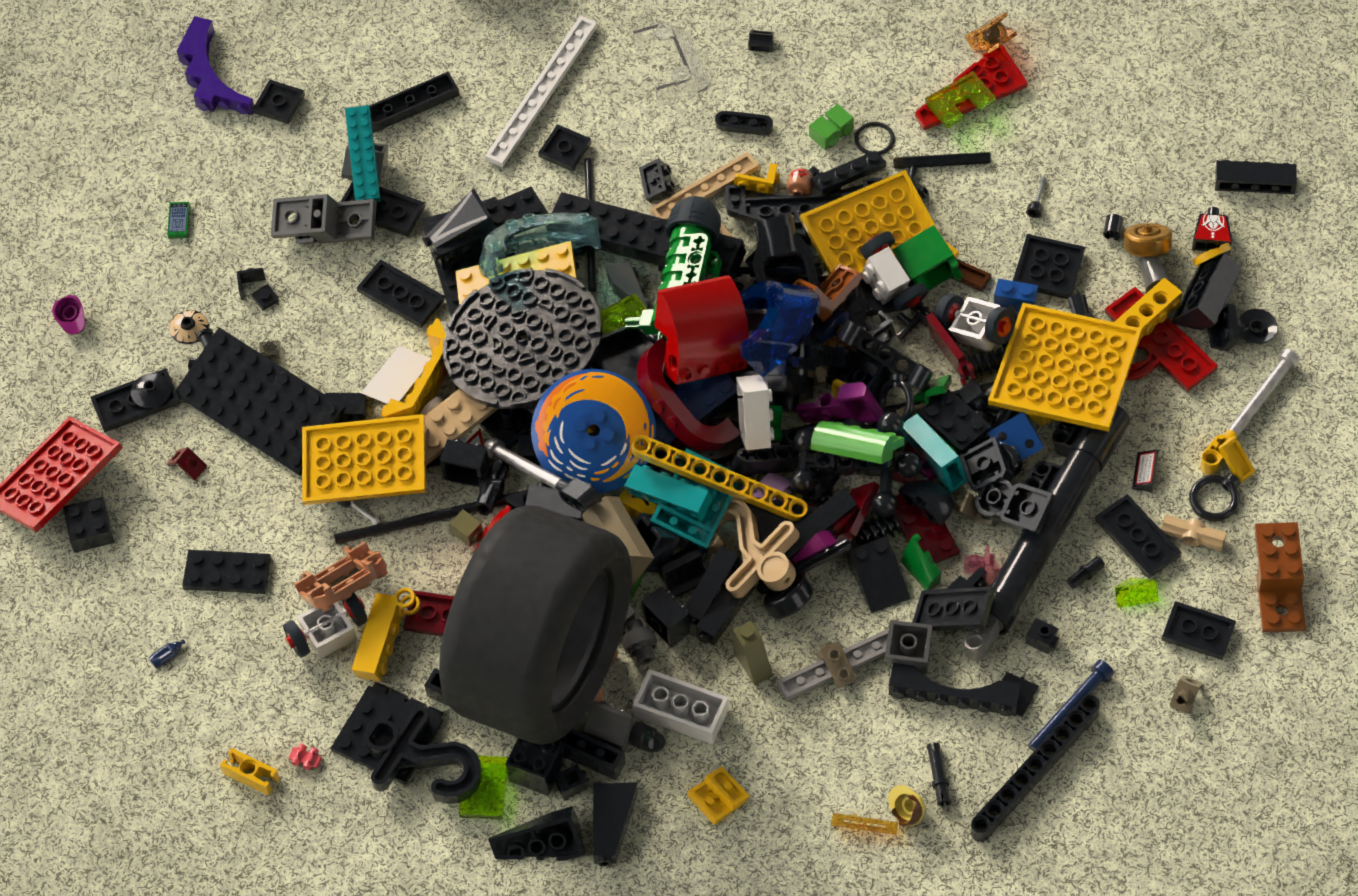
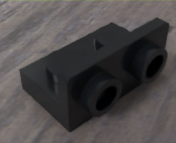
[639,158,675,203]
[1207,304,1240,352]

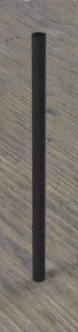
[584,158,596,292]

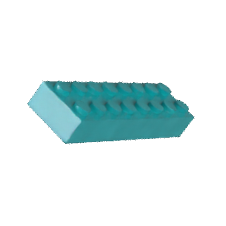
[345,105,381,202]

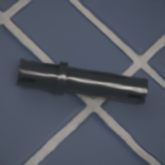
[926,742,951,807]

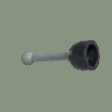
[1026,177,1047,218]

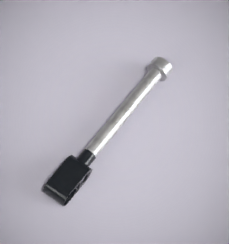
[484,438,600,513]

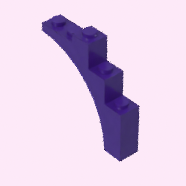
[176,16,254,115]

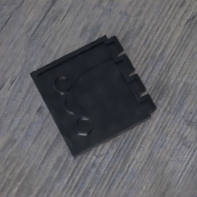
[330,682,444,785]

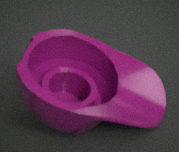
[52,295,85,335]

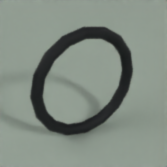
[854,122,895,155]

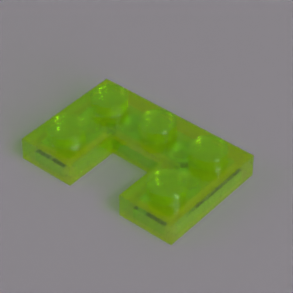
[925,71,996,129]

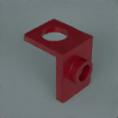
[167,447,207,480]

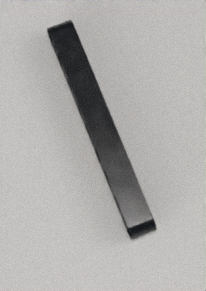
[970,695,1100,842]

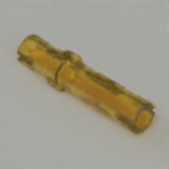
[831,812,898,835]

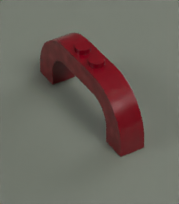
[637,338,741,452]

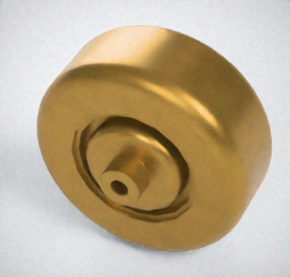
[1124,223,1172,257]

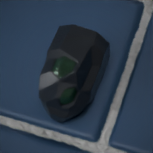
[629,721,666,753]

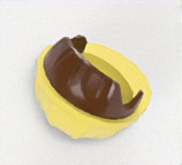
[888,785,926,827]

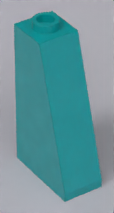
[902,414,968,493]

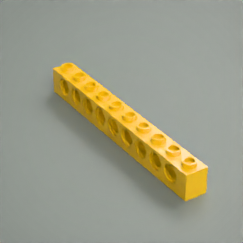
[1026,278,1182,427]

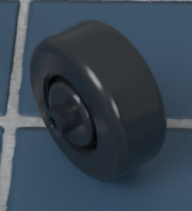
[763,574,814,619]

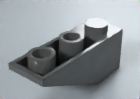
[606,260,651,315]

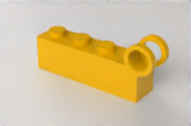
[351,588,421,682]

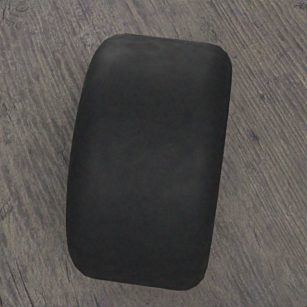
[439,505,632,744]

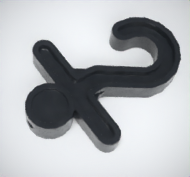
[364,707,482,804]

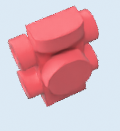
[289,743,322,770]

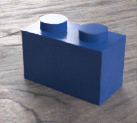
[994,278,1038,312]

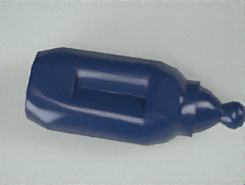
[148,639,185,668]

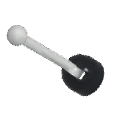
[337,500,380,525]

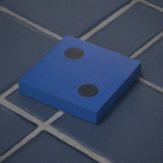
[988,412,1045,460]

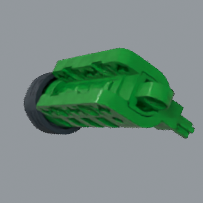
[625,196,722,343]

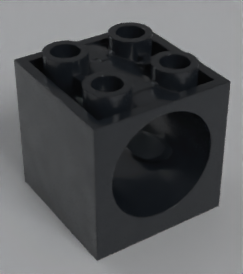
[505,738,566,796]

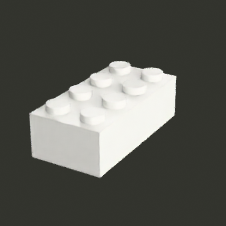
[632,669,729,745]

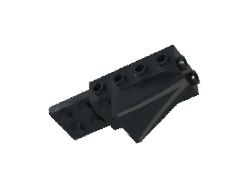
[422,186,549,269]

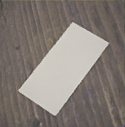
[361,346,431,404]

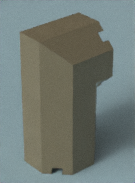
[582,496,654,587]

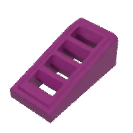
[792,530,837,563]

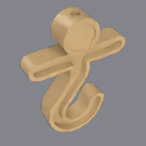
[707,498,800,598]

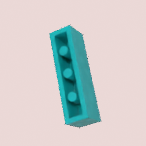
[624,464,713,521]

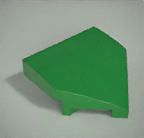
[914,375,952,404]

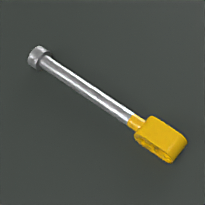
[1200,349,1300,475]

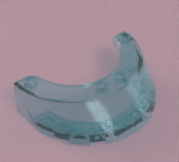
[479,213,601,283]

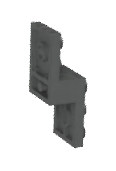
[271,194,377,243]

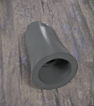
[1138,256,1173,293]

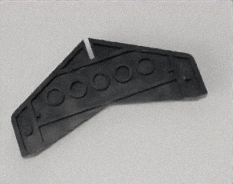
[725,177,883,241]

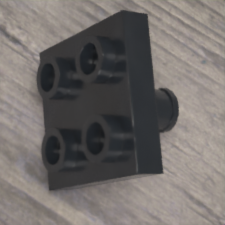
[480,408,533,450]

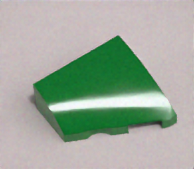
[901,534,942,590]

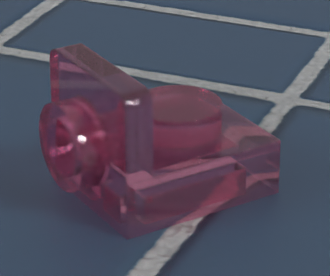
[964,546,994,574]

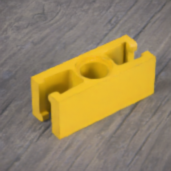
[220,748,280,796]

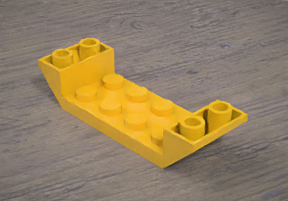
[381,318,448,418]

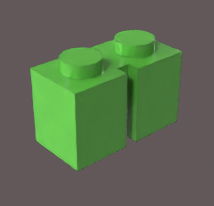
[809,104,854,150]

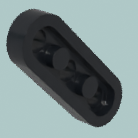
[715,111,773,135]

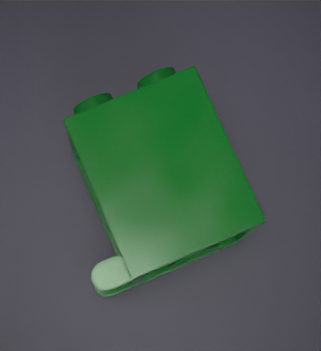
[892,225,963,291]

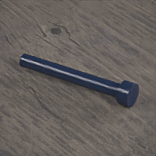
[1028,659,1114,751]

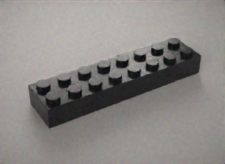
[369,72,460,133]

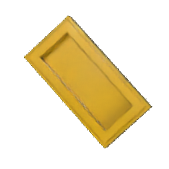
[1218,436,1255,483]

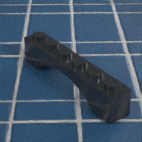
[888,663,1021,716]

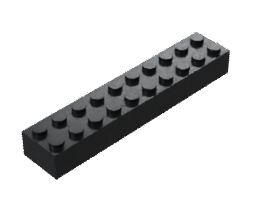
[546,192,747,281]

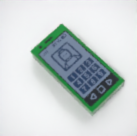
[167,202,190,239]

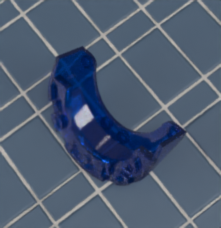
[739,281,821,378]

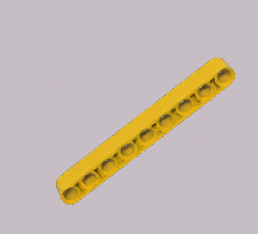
[631,435,808,522]

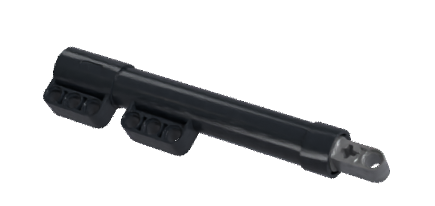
[964,406,1130,661]

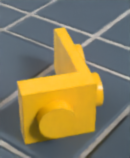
[734,163,780,194]

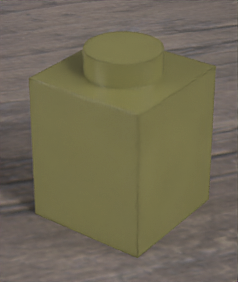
[449,509,483,546]

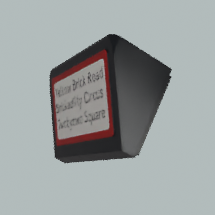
[1132,450,1159,492]

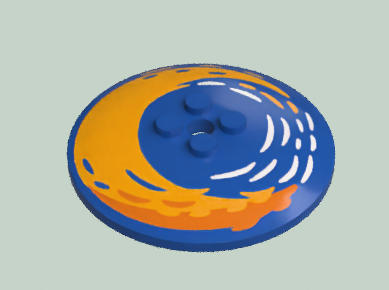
[531,369,656,494]

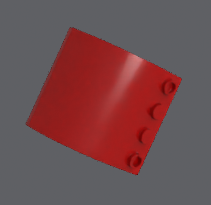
[654,275,749,385]

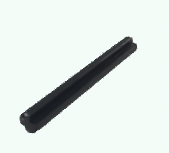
[893,152,991,169]
[757,538,852,595]

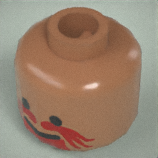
[787,168,813,196]

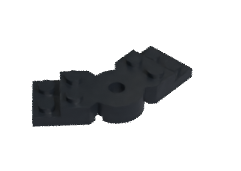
[960,436,1056,534]

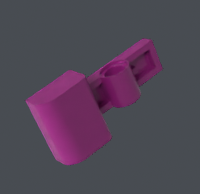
[796,382,883,423]

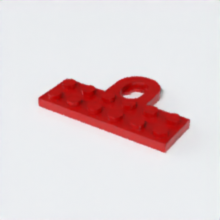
[1105,287,1218,392]

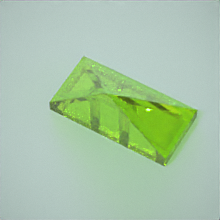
[1114,578,1159,608]

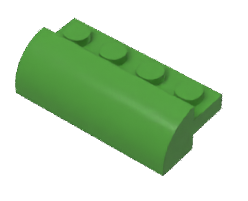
[811,421,904,464]

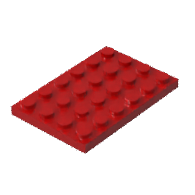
[0,416,123,533]

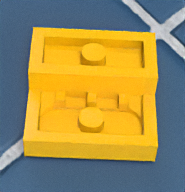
[687,766,750,825]

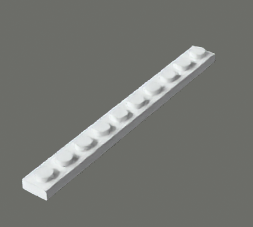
[485,16,597,168]

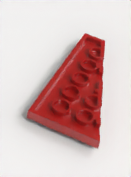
[915,41,1028,131]

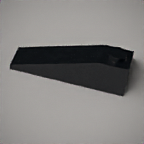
[488,806,585,861]

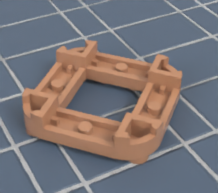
[294,542,388,611]

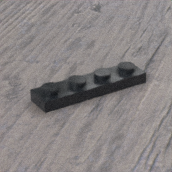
[811,151,886,195]

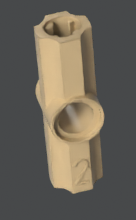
[1161,515,1227,551]

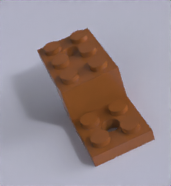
[772,263,863,322]
[1254,522,1306,633]

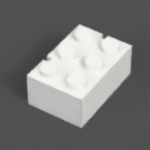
[736,375,774,450]

